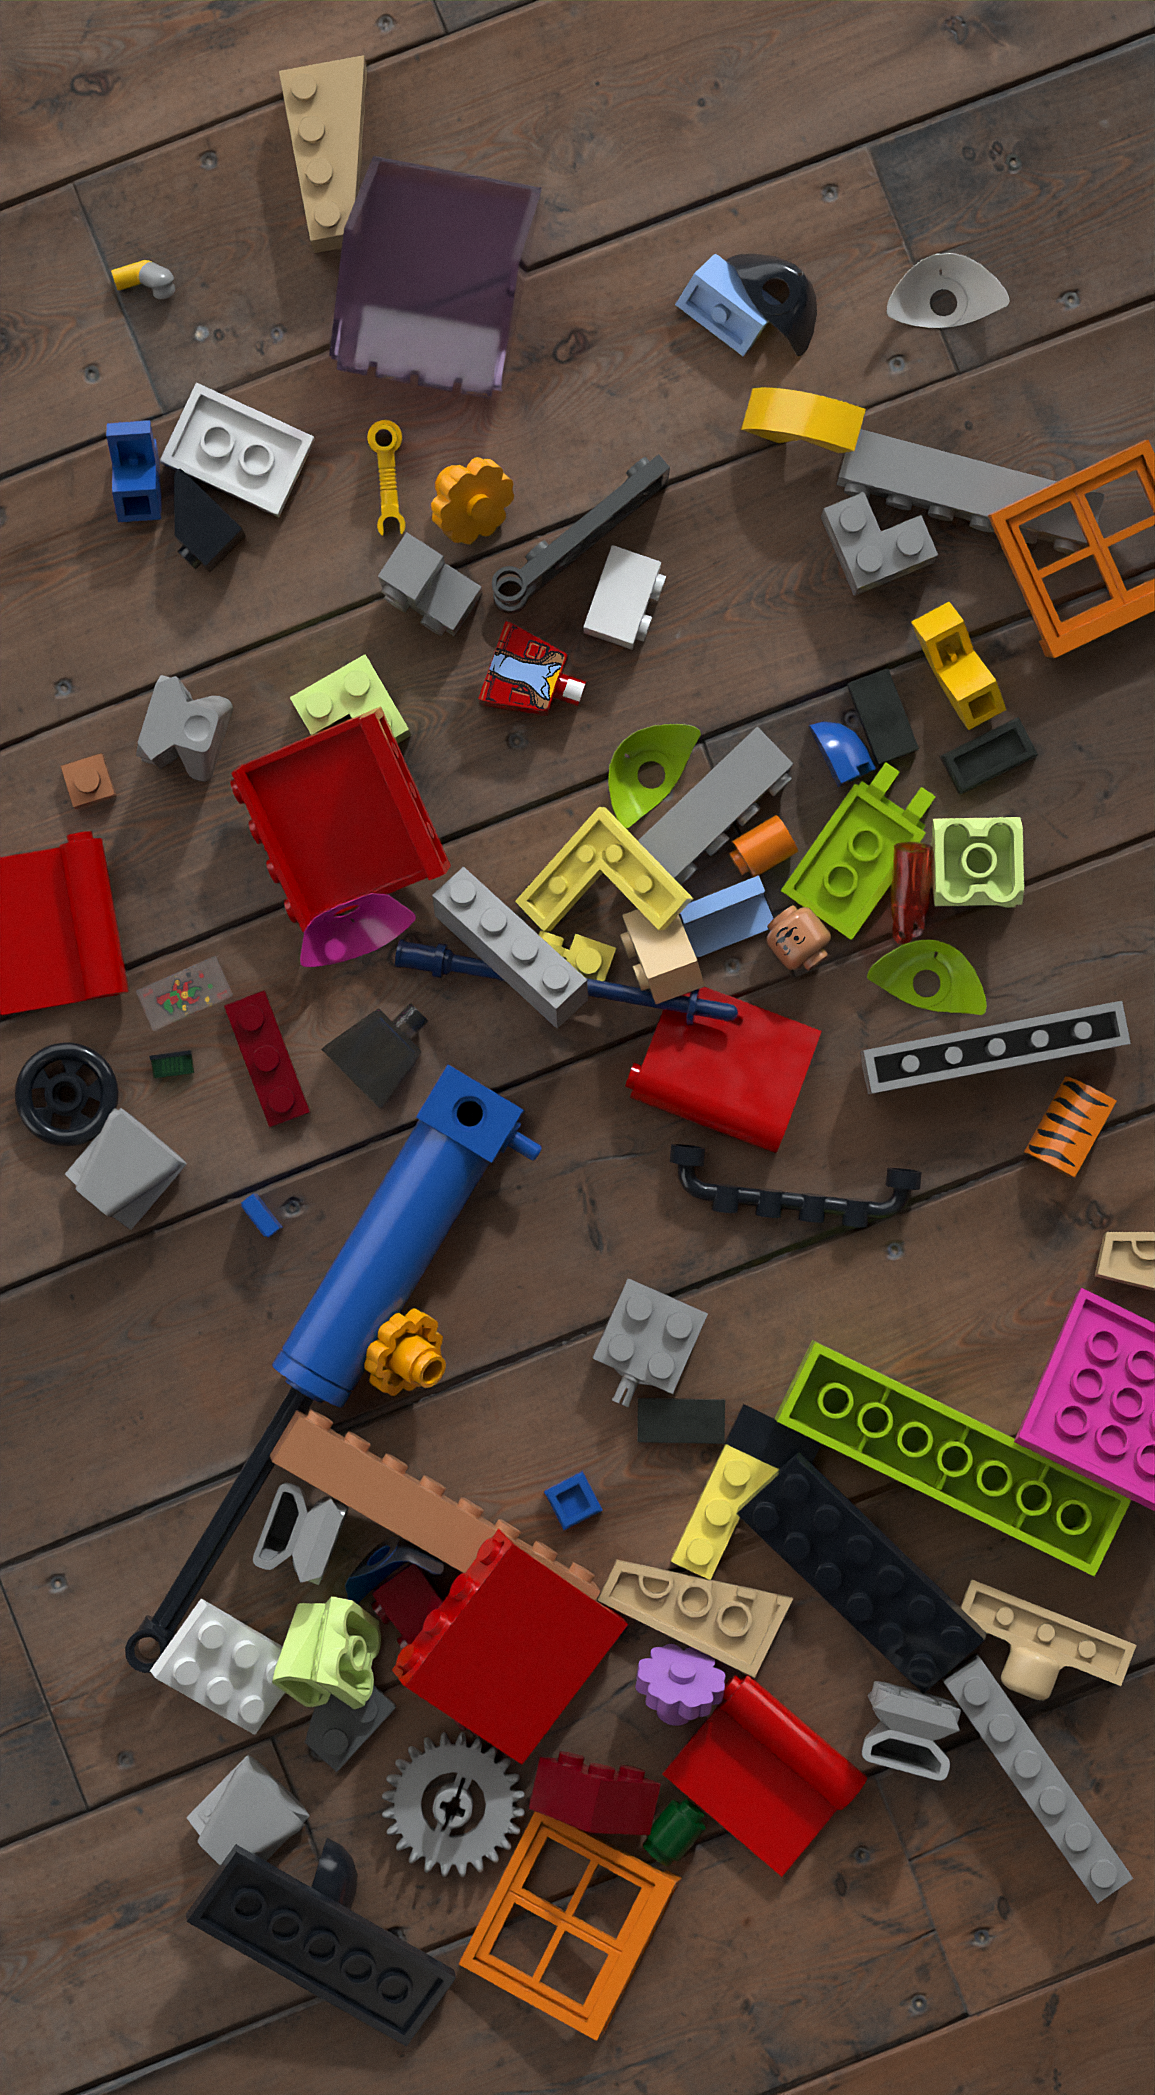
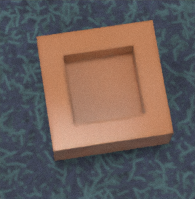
[61,753,117,809]

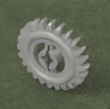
[382,1732,525,1877]

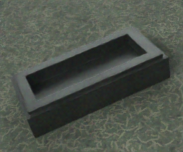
[847,668,919,766]
[940,717,1038,795]
[637,1398,725,1444]

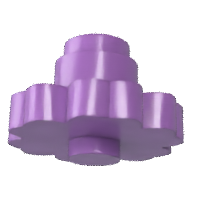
[635,1644,726,1726]

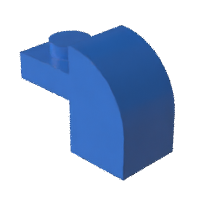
[106,420,161,522]

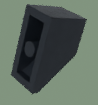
[174,468,246,572]

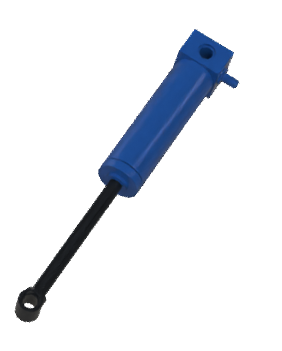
[125,1065,542,1673]

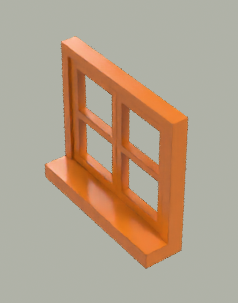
[988,440,1155,658]
[459,1811,682,2041]

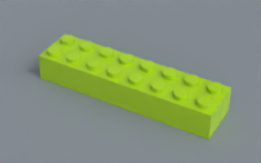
[774,1340,1131,1577]

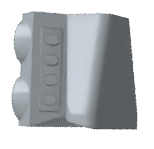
[136,675,233,782]
[65,1108,187,1230]
[253,1482,349,1585]
[861,1681,961,1781]
[186,1755,310,1865]

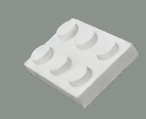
[160,383,315,518]
[150,1599,285,1735]

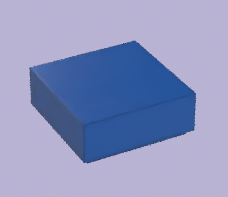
[241,1193,283,1238]
[544,1470,603,1530]

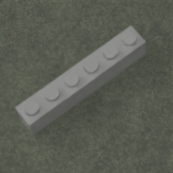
[836,429,1105,554]
[860,1001,1131,1094]
[941,1653,1134,1904]

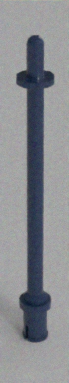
[395,939,738,1026]

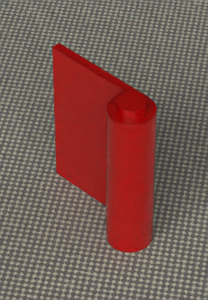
[0,831,129,1016]
[624,987,822,1154]
[661,1674,867,1877]

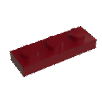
[224,990,311,1128]

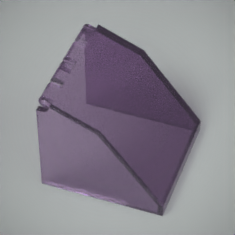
[329,156,542,399]

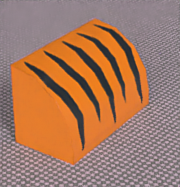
[1024,1076,1117,1177]

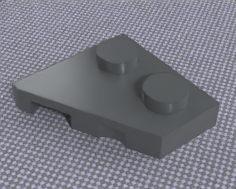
[305,1685,397,1772]

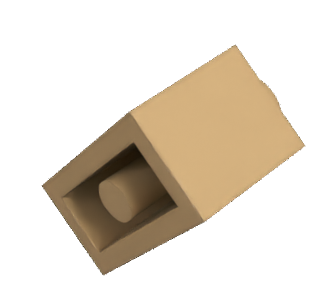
[620,909,705,1004]

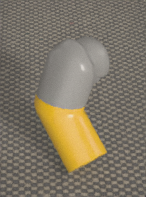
[111,260,175,300]

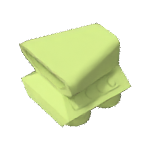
[929,817,1024,908]
[272,1596,381,1709]

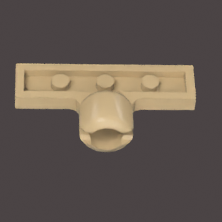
[960,1579,1136,1701]

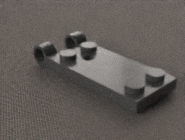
[492,454,670,614]

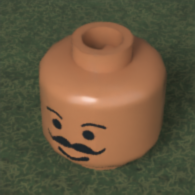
[766,905,831,971]

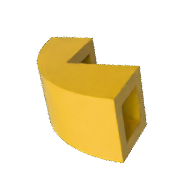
[741,387,866,453]
[911,602,1006,730]

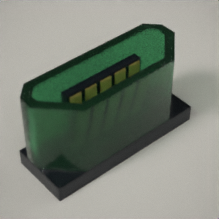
[149,1050,195,1079]

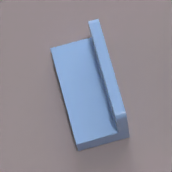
[675,254,781,357]
[679,875,773,958]

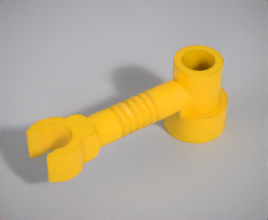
[367,420,406,536]

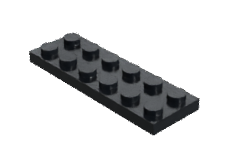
[736,1452,986,1694]
[186,1844,456,2047]

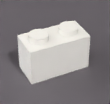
[583,545,666,650]

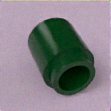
[642,1799,706,1867]

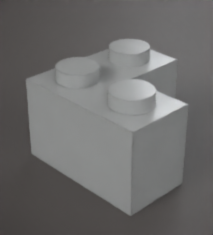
[821,492,938,596]
[378,532,483,636]

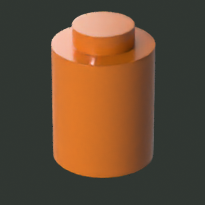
[729,815,799,878]

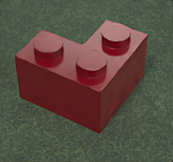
[529,1751,661,1835]

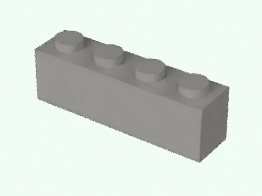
[638,726,793,885]
[432,867,588,1029]

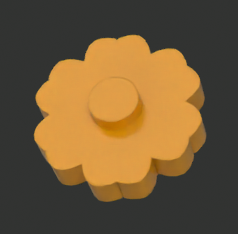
[431,457,514,544]
[364,1308,446,1396]

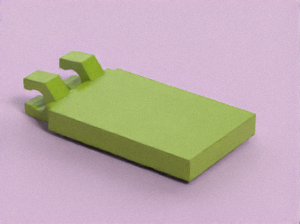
[781,762,936,940]

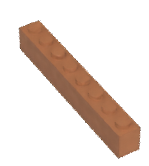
[270,1409,601,1600]

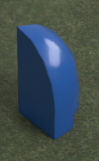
[808,721,877,788]

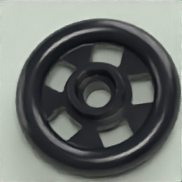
[15,1042,119,1146]

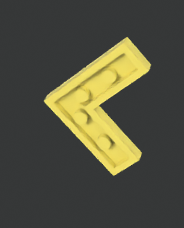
[515,807,693,932]
[671,1444,779,1580]

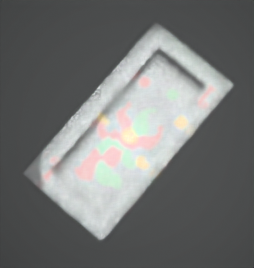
[136,956,234,1031]

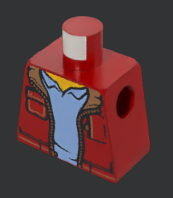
[478,621,586,716]

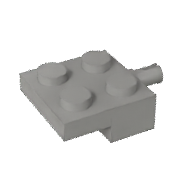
[593,1278,708,1407]

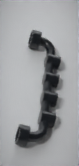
[669,1144,922,1228]

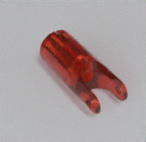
[891,842,933,945]

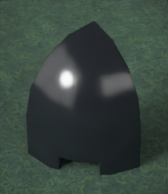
[312,1838,358,1910]

